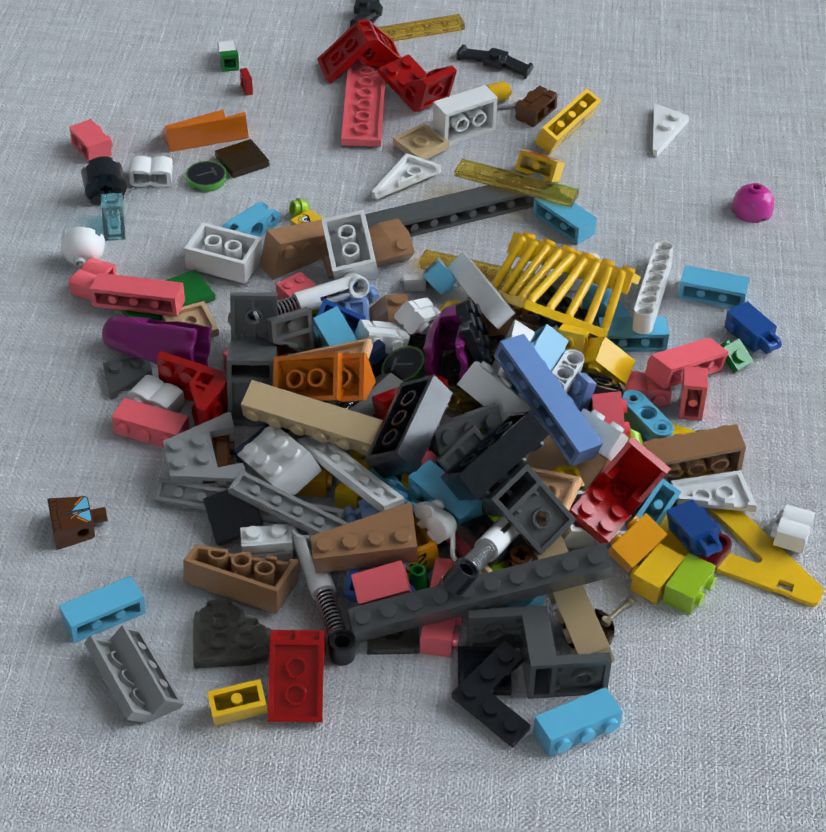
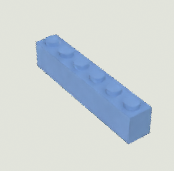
[494,334,603,467]

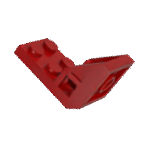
[317,19,401,84]
[378,54,457,112]
[156,351,228,426]
[569,436,671,545]
[268,630,326,723]

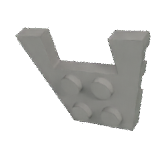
[163,412,245,485]

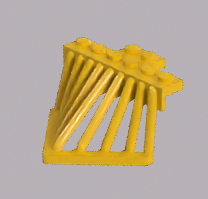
[491,231,641,338]

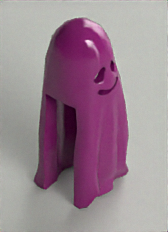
[423,305,471,380]
[102,316,212,366]

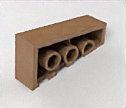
[183,545,299,614]

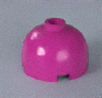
[732,183,774,223]

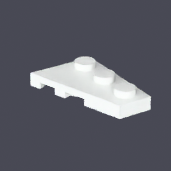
[671,470,757,512]

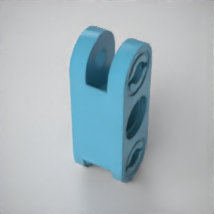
[222,202,280,237]
[622,390,674,442]

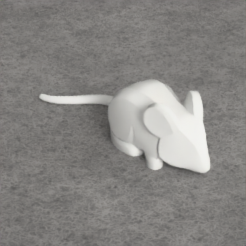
[412,499,458,562]

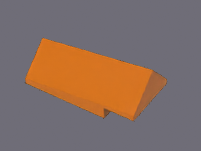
[161,110,249,152]
[273,352,376,403]

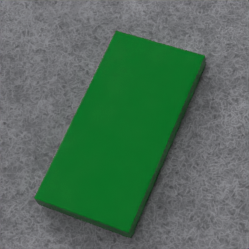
[121,269,215,321]

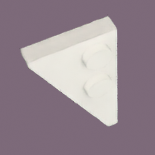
[652,103,689,157]
[372,153,441,200]

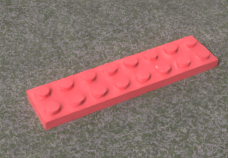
[341,48,386,147]

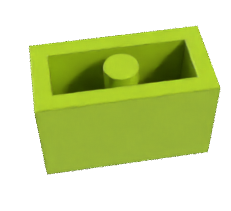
[663,553,717,615]

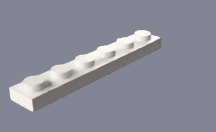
[298,436,404,512]

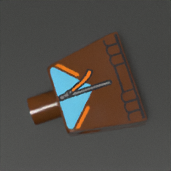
[47,496,108,550]

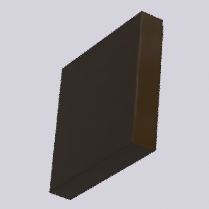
[215,139,270,178]

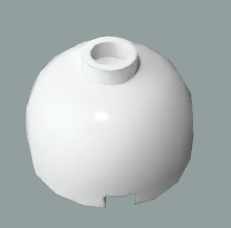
[61,227,105,268]

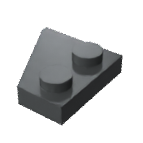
[266,307,315,350]
[103,358,153,400]

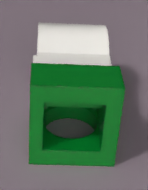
[217,40,239,72]

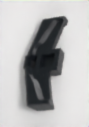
[350,0,383,27]
[457,44,534,79]

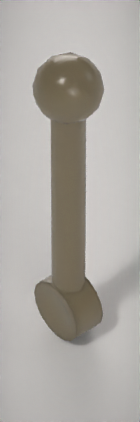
[600,597,635,627]

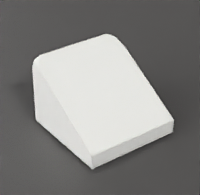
[403,274,426,292]

